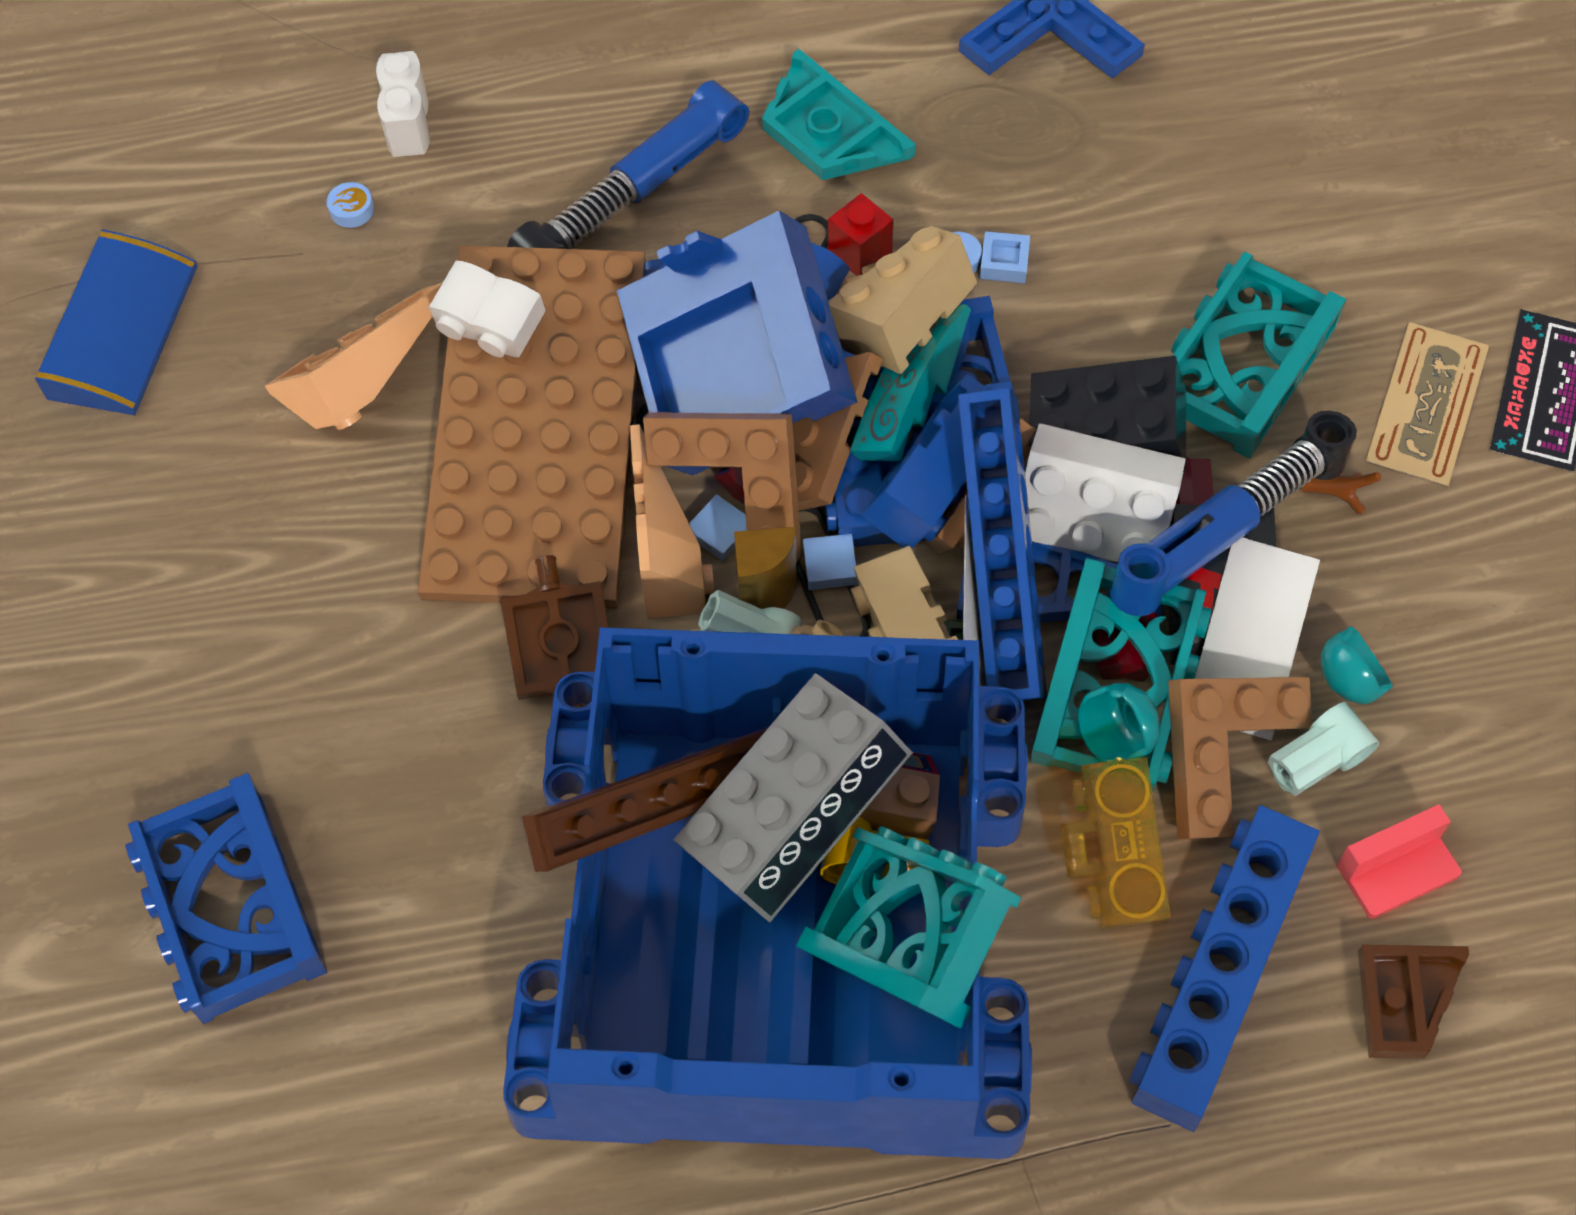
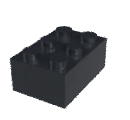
[1029,355,1187,470]

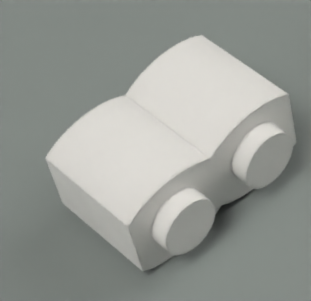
[376,51,430,157]
[429,260,546,358]

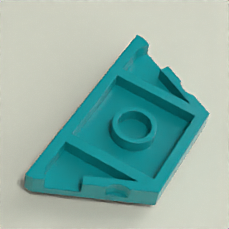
[762,49,916,180]

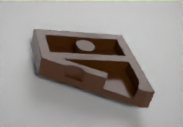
[1358,945,1469,1059]

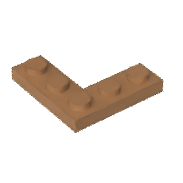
[643,412,802,563]
[1168,677,1312,839]

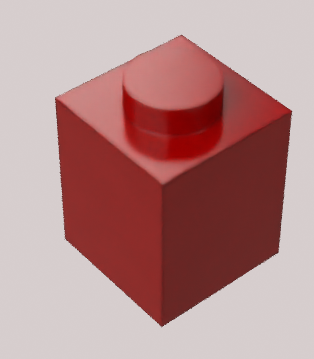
[828,193,894,276]

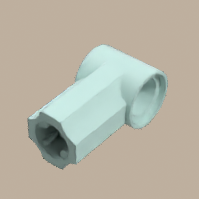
[698,590,802,634]
[1267,702,1380,796]

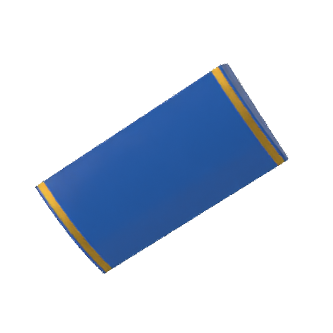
[35,229,198,416]

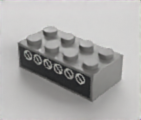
[673,673,913,923]

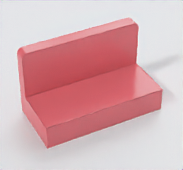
[1337,804,1462,919]

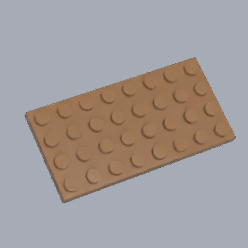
[418,245,646,607]

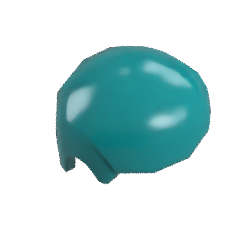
[1320,626,1393,705]
[1077,683,1160,765]

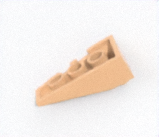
[630,425,715,619]

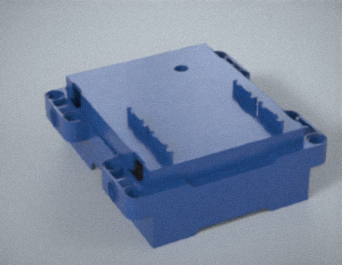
[503,627,1032,1159]

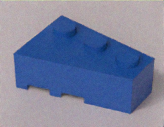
[861,373,989,549]

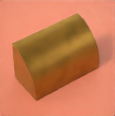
[734,527,797,609]

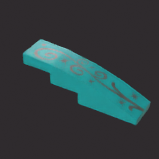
[850,304,971,461]

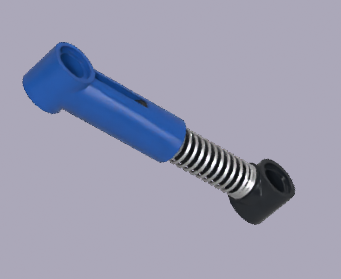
[507,80,750,249]
[1110,410,1357,616]

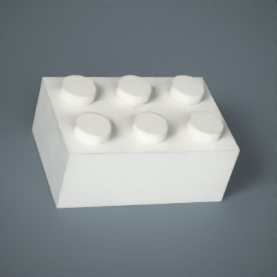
[1025,423,1186,562]

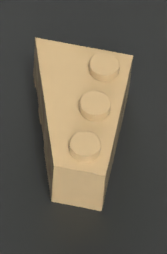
[828,226,977,374]
[850,546,958,640]

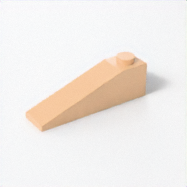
[264,283,442,430]

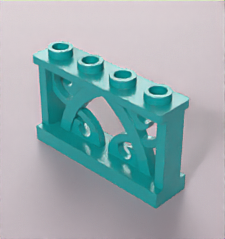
[1171,251,1347,459]
[1030,558,1212,794]
[796,826,1021,1029]

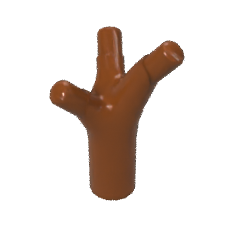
[1302,472,1382,514]

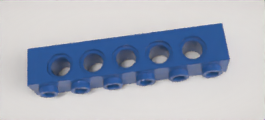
[958,388,1047,701]
[1129,805,1320,1133]

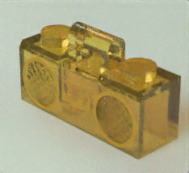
[1061,757,1171,930]

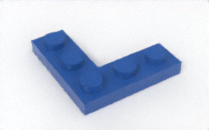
[959,0,1145,79]

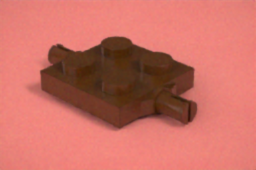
[501,555,609,708]

